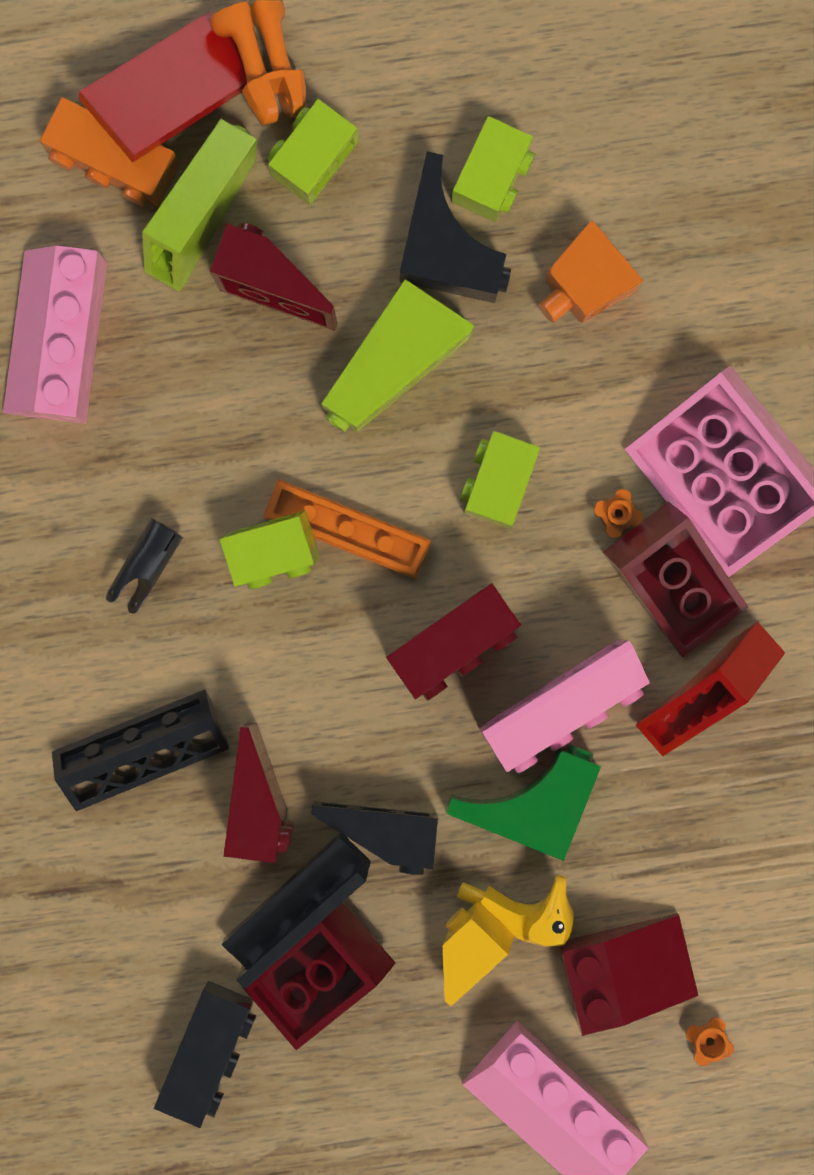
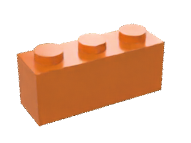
[40,97,180,207]

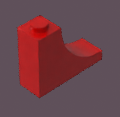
[635,622,785,756]

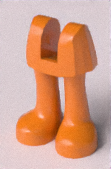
[209,0,306,126]

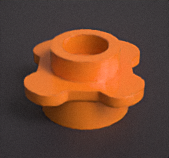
[594,489,643,538]
[686,1017,734,1066]

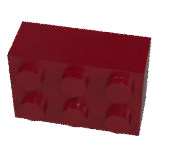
[386,583,522,701]

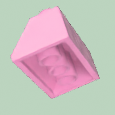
[3,246,107,424]
[478,640,650,774]
[462,1020,649,1175]

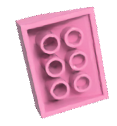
[625,365,814,577]

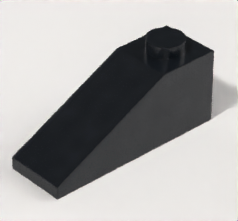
[311,801,438,875]

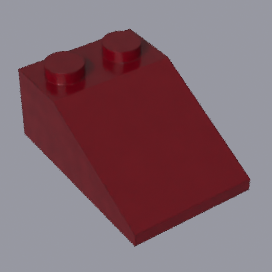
[209,223,338,331]
[603,501,748,657]
[223,722,293,863]
[242,902,396,1051]
[558,913,699,1036]

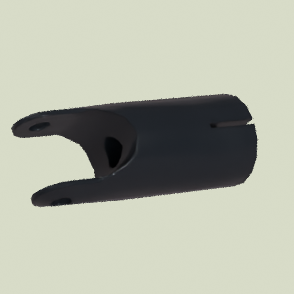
[106,518,183,614]

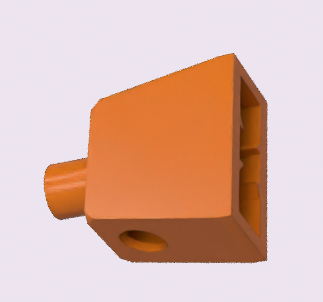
[538,220,644,323]

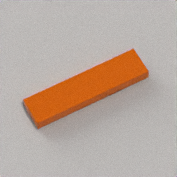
[263,479,431,579]

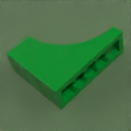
[445,745,601,861]

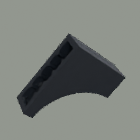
[399,151,512,303]

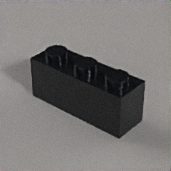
[153,981,257,1128]

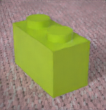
[268,99,359,206]
[452,116,536,223]
[459,431,541,529]
[219,510,320,589]

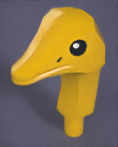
[457,874,574,947]

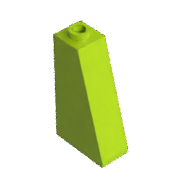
[142,119,257,292]
[321,279,475,433]

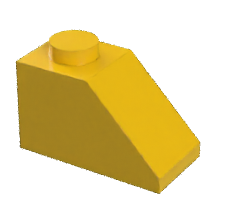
[442,901,514,1007]

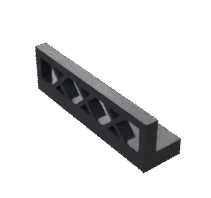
[52,689,230,812]
[222,832,371,989]

